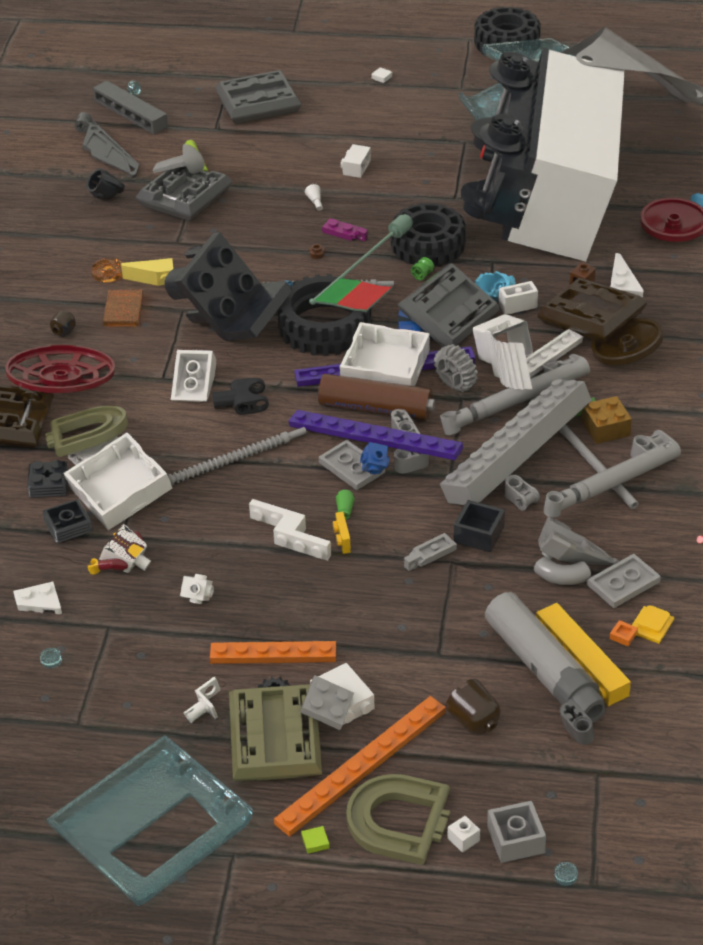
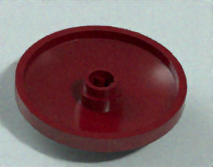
[640,198,703,242]

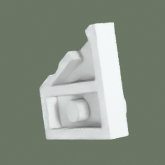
[13,582,62,614]

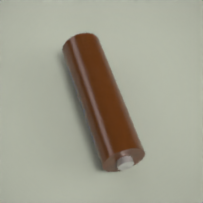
[318,373,435,421]

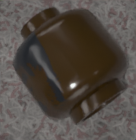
[50,311,76,337]

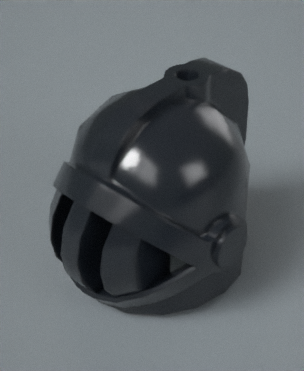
[86,168,125,199]

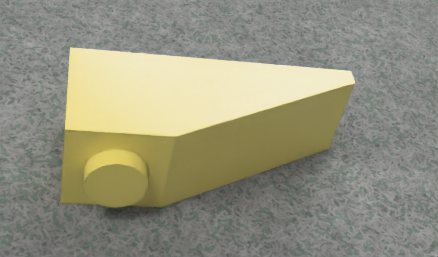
[121,258,173,286]

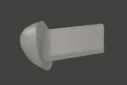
[153,144,204,174]

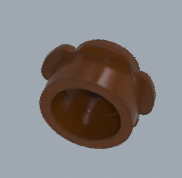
[309,244,325,259]

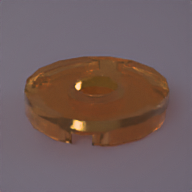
[91,258,123,283]

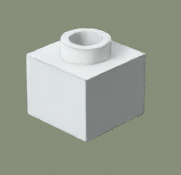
[448,816,480,853]

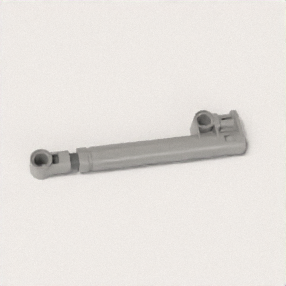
[440,354,590,435]
[543,430,681,518]

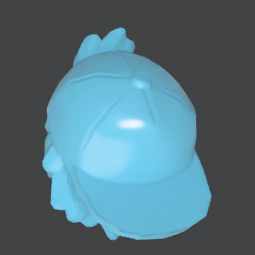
[475,271,516,302]

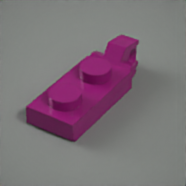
[322,218,368,242]

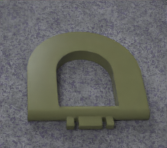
[45,406,129,457]
[346,774,450,865]

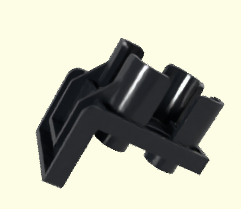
[165,232,292,341]

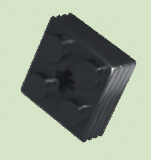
[27,460,68,497]
[42,499,93,543]

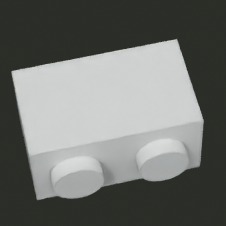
[341,144,371,178]
[498,281,538,315]

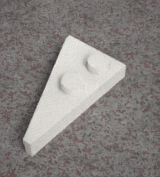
[610,253,644,297]

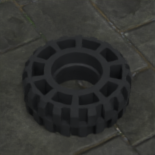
[474,7,541,60]
[391,203,466,267]

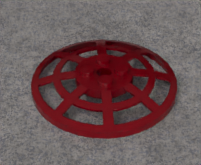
[5,345,115,393]

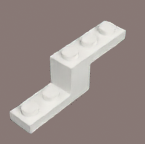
[249,499,331,561]

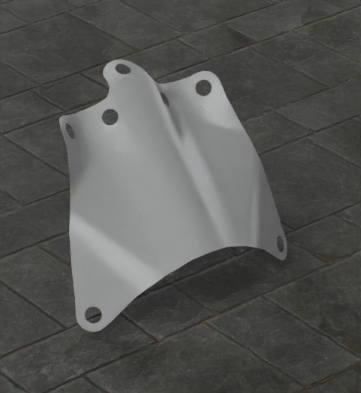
[561,27,703,106]

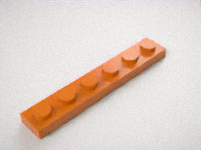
[210,641,336,664]

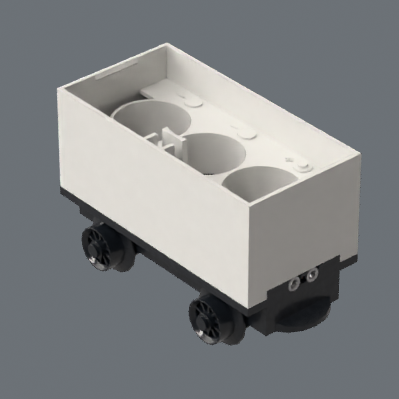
[460,48,624,262]

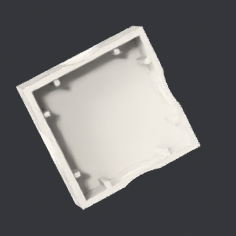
[340,322,429,386]
[64,433,173,531]

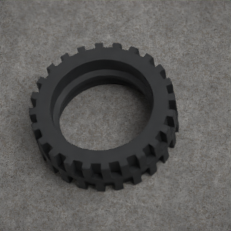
[277,274,372,356]

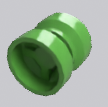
[411,257,434,280]

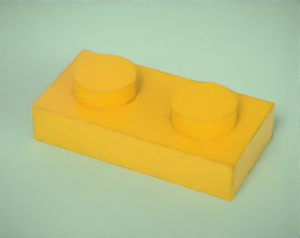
[333,512,351,554]

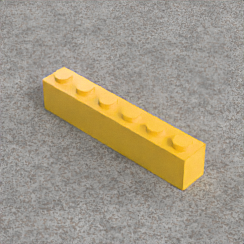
[536,603,631,706]

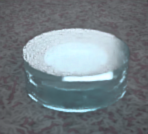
[127,80,141,96]
[40,648,62,668]
[554,862,578,886]

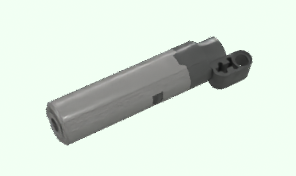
[485,592,606,745]

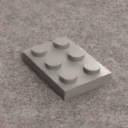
[318,440,385,490]
[587,554,661,608]

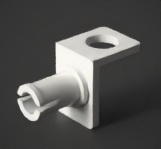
[184,677,221,723]

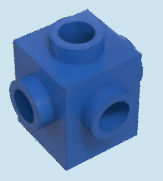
[360,442,389,475]

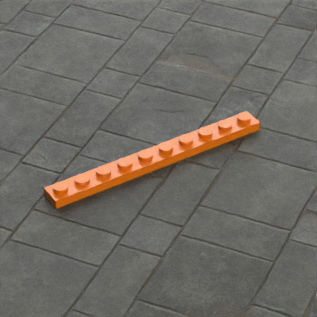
[274,696,446,837]

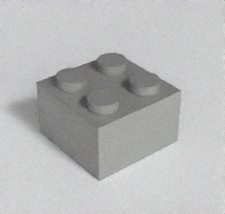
[487,800,546,863]

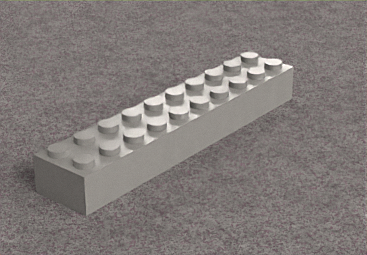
[440,379,591,505]

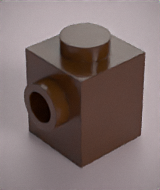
[569,262,596,285]

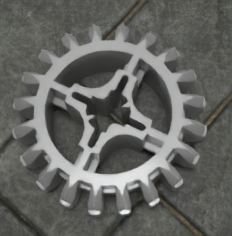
[434,344,478,392]

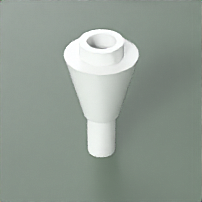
[305,184,323,211]

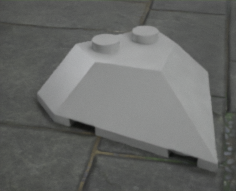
[538,517,619,565]

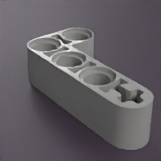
[391,409,429,474]

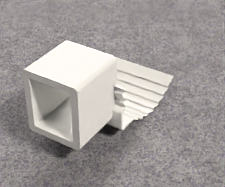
[473,314,533,390]

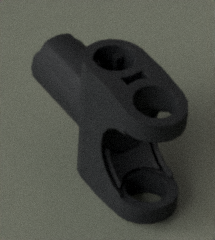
[212,378,269,415]

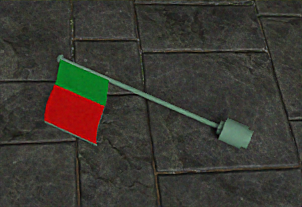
[309,214,413,312]

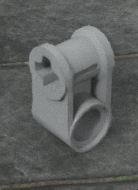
[504,475,540,511]

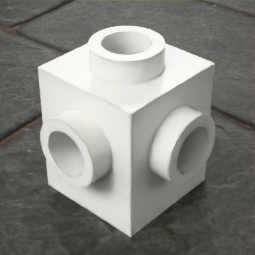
[180,574,214,604]

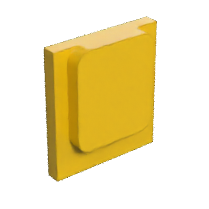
[632,605,674,644]

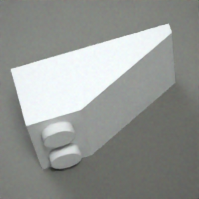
[171,350,217,402]

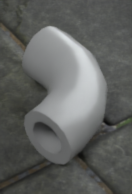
[534,557,591,585]

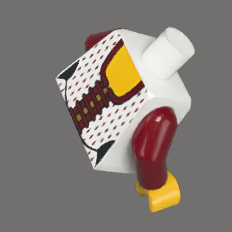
[87,525,151,574]

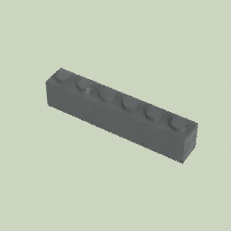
[93,81,168,134]

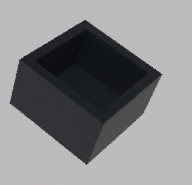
[453,500,505,552]

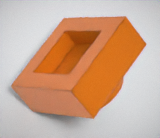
[609,620,638,646]

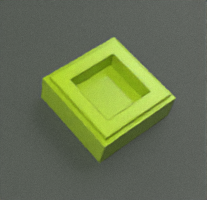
[301,826,329,854]

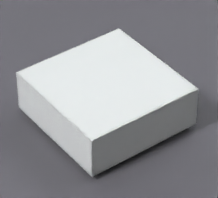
[371,68,392,83]

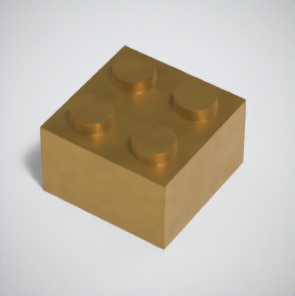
[581,396,632,444]

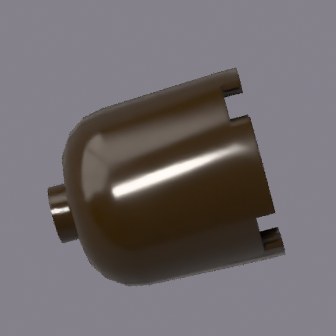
[446,678,501,734]

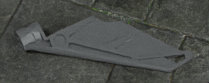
[75,112,140,178]

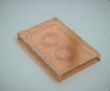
[103,289,143,326]

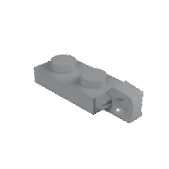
[404,533,457,571]

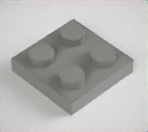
[300,675,354,730]

